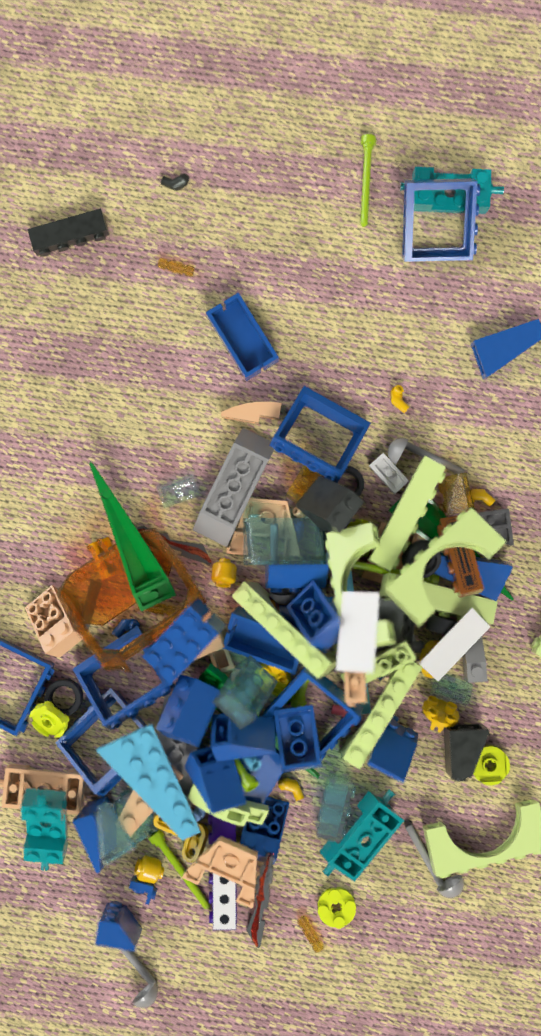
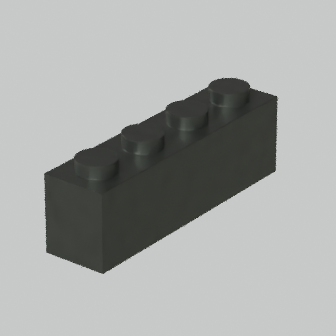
[27,208,109,257]

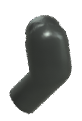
[161,173,189,191]

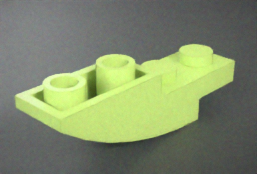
[340,641,417,684]
[187,783,269,827]

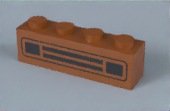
[437,515,484,598]

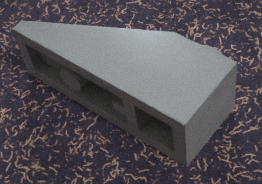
[462,636,487,683]

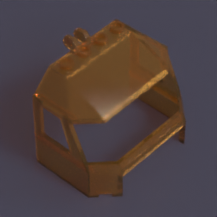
[56,528,207,673]

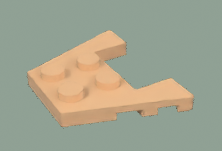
[226,498,301,560]
[182,836,258,908]

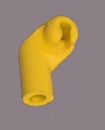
[391,385,410,413]
[466,489,495,507]
[278,778,304,801]

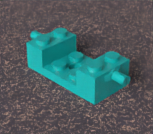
[400,167,504,214]
[21,788,68,871]
[319,789,404,882]

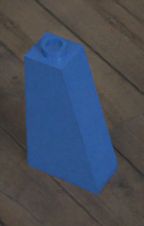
[470,319,541,380]
[434,552,513,601]

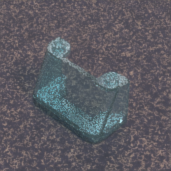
[243,514,326,565]
[95,788,159,867]

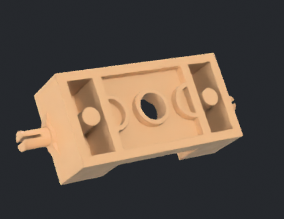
[0,764,98,815]

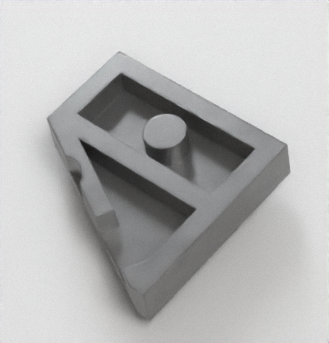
[477,509,514,546]

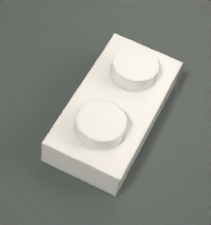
[369,453,409,494]

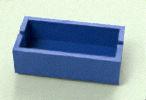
[206,292,279,382]
[142,598,227,684]
[223,606,303,675]

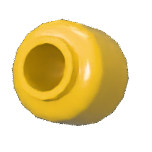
[211,558,237,588]
[134,855,164,884]

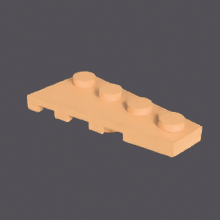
[116,763,184,837]

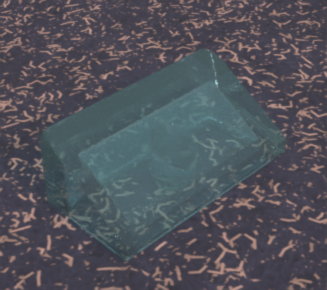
[157,474,200,508]
[430,675,473,706]

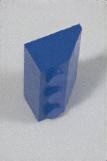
[265,564,328,592]
[286,580,340,653]
[156,674,222,747]
[238,751,284,804]
[95,901,142,952]

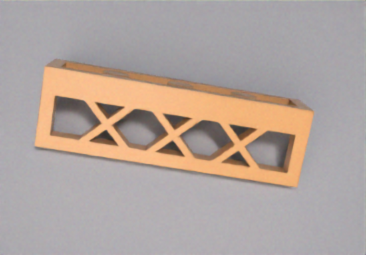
[344,671,367,707]

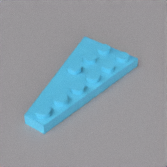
[96,723,201,840]

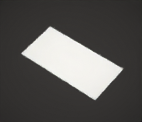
[336,592,379,673]
[419,608,490,681]

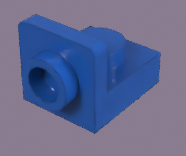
[129,875,157,905]

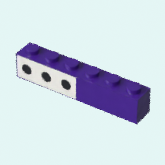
[208,814,237,930]

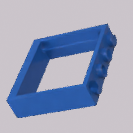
[0,638,55,736]
[55,688,146,797]

